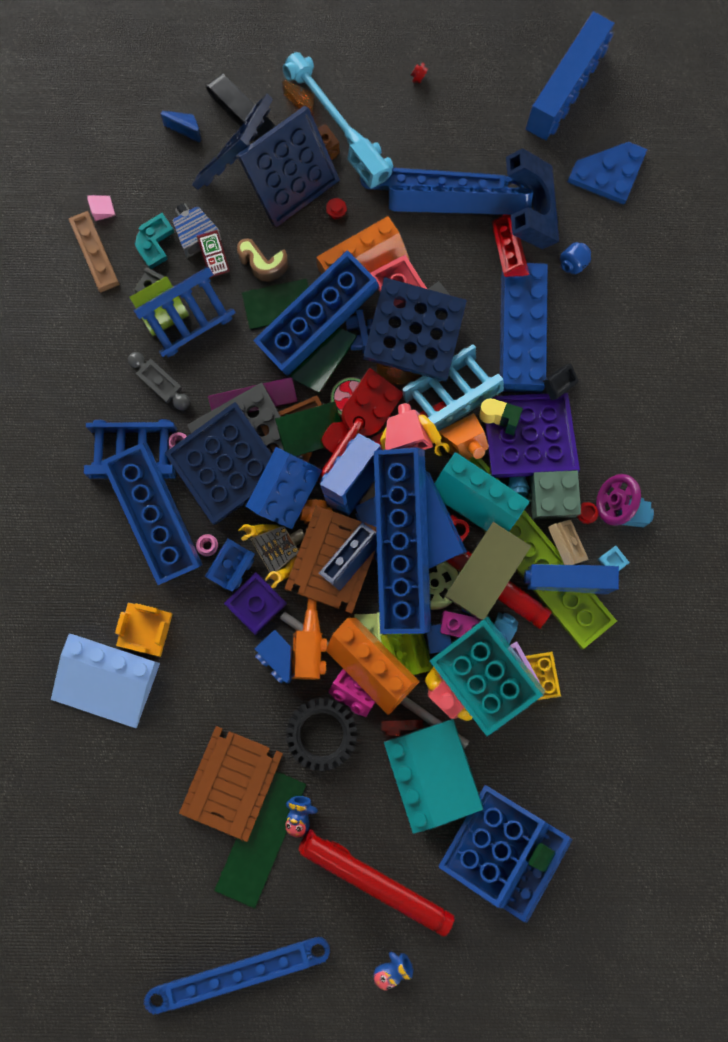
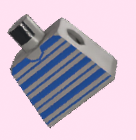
[173,204,221,258]

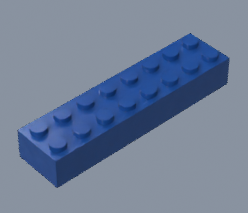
[374,448,431,634]

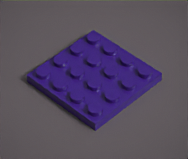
[485,393,580,478]

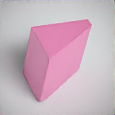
[87,195,116,221]

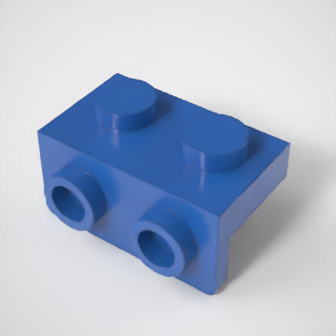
[205,539,255,592]

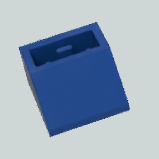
[255,630,293,684]

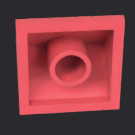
[370,255,427,309]

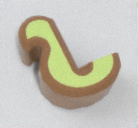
[237,239,288,281]

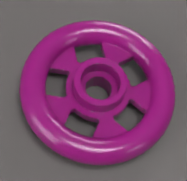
[596,474,641,526]

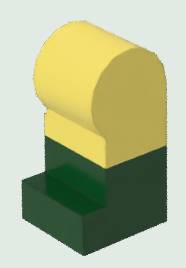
[479,398,523,435]

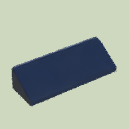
[319,522,377,591]

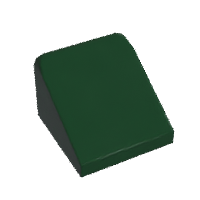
[529,843,555,872]

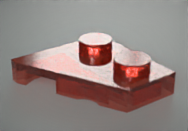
[380,720,424,735]

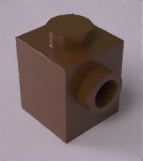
[318,124,340,160]

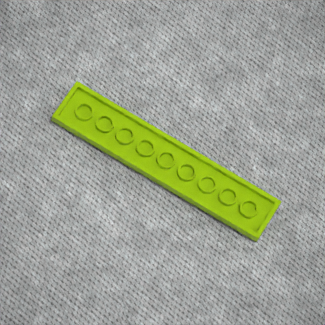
[468,457,617,649]

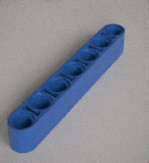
[389,185,533,215]

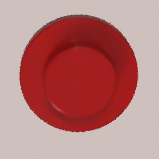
[411,63,428,84]
[326,198,347,219]
[577,502,599,524]

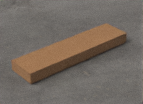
[68,211,120,293]

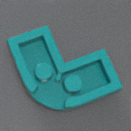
[135,213,175,269]

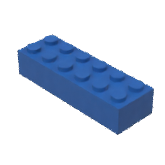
[526,11,614,141]
[253,250,380,376]
[500,263,547,393]
[101,443,203,585]

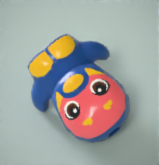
[286,796,318,838]
[373,952,413,990]

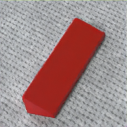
[492,214,529,277]

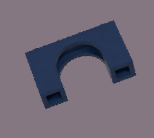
[506,148,559,249]

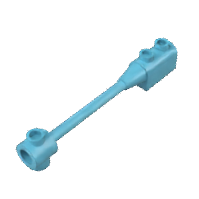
[283,52,393,189]

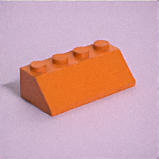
[317,216,409,274]
[326,618,420,715]

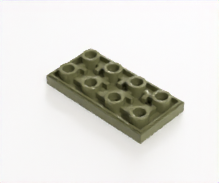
[444,522,531,621]

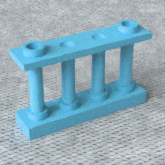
[402,345,504,431]

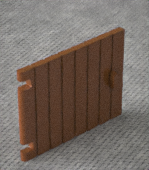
[284,506,377,614]
[179,726,283,842]

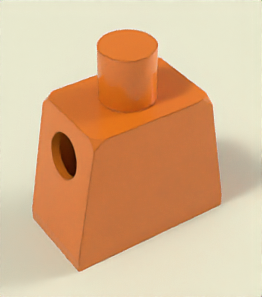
[438,413,489,460]

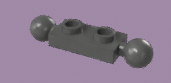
[128,352,191,411]

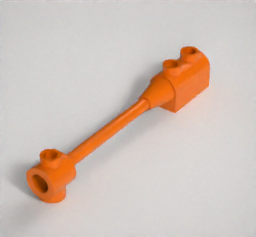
[291,499,332,680]

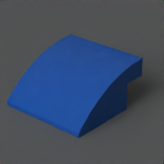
[438,785,573,923]

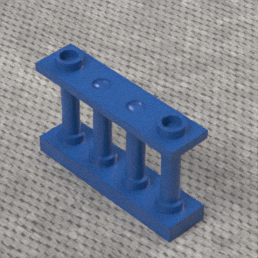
[133,267,236,357]
[84,419,177,479]

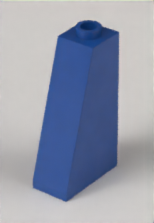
[524,564,619,594]

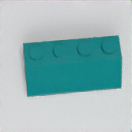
[434,452,530,532]

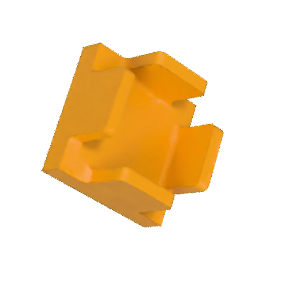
[115,603,172,657]

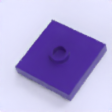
[224,572,287,635]

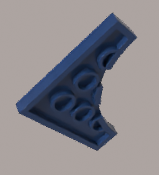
[191,94,273,190]

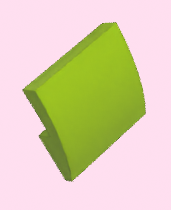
[129,276,189,336]
[380,633,432,675]

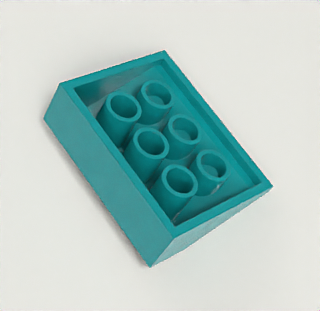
[430,616,545,737]
[384,719,484,834]

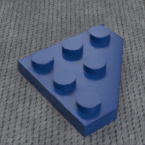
[568,142,647,205]

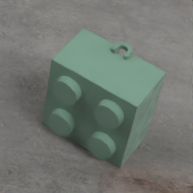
[528,471,581,520]

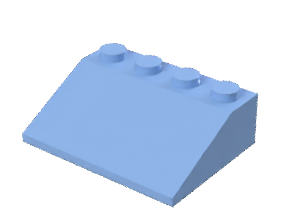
[51,633,160,728]

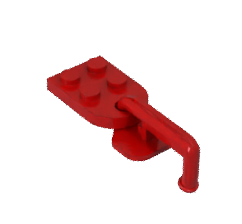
[317,368,403,483]

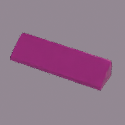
[208,377,297,413]

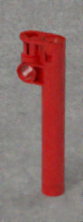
[445,515,552,629]
[299,829,454,937]

